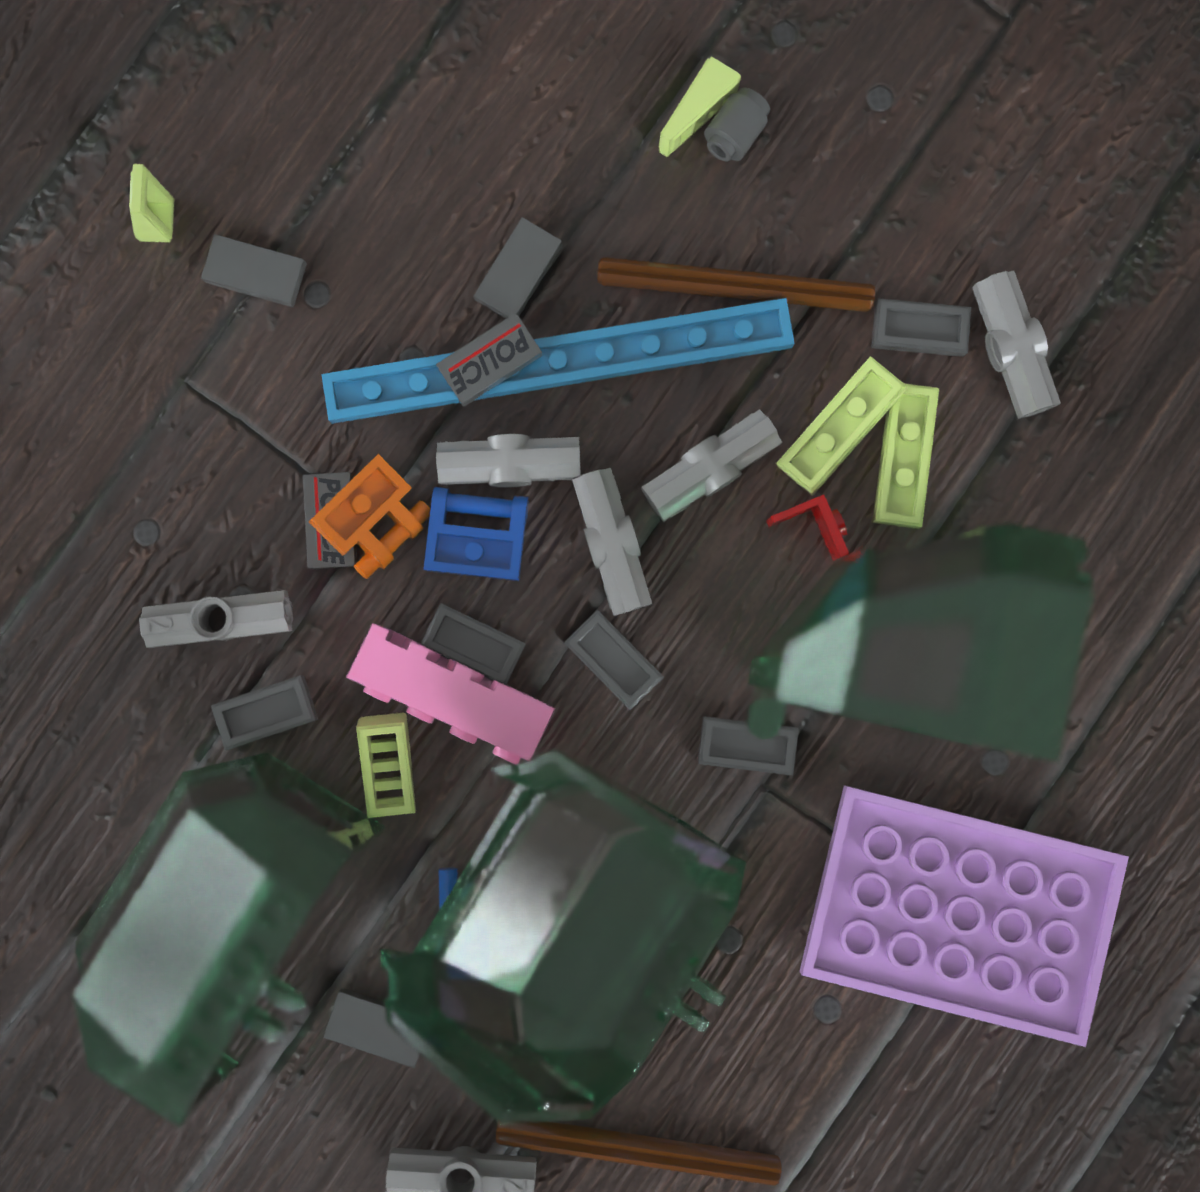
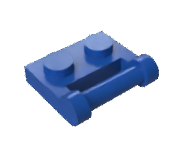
[424,487,528,581]

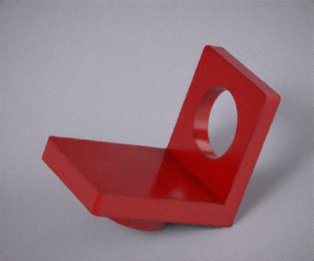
[766,494,849,561]

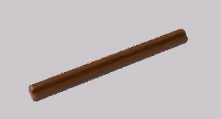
[597,257,875,312]
[496,1115,782,1186]

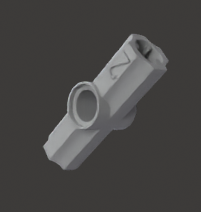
[972,271,1061,419]
[641,409,782,522]
[436,434,581,487]
[572,468,652,616]
[139,590,293,648]
[386,1146,537,1192]

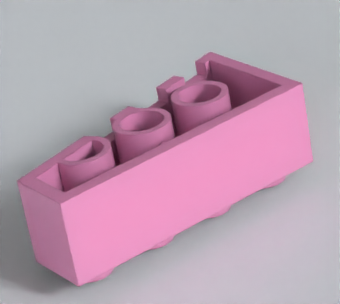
[347,623,556,765]

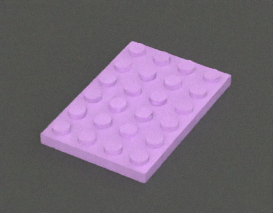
[800,785,1129,1047]

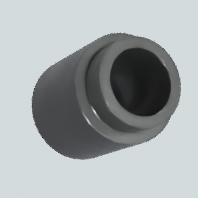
[704,88,770,161]

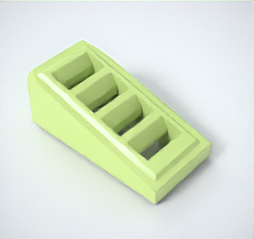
[659,56,741,157]
[129,164,174,242]
[356,713,416,818]

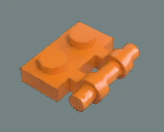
[309,454,431,579]

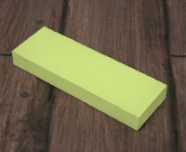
[776,356,907,496]
[872,383,939,529]

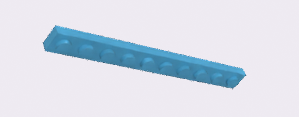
[321,298,795,424]

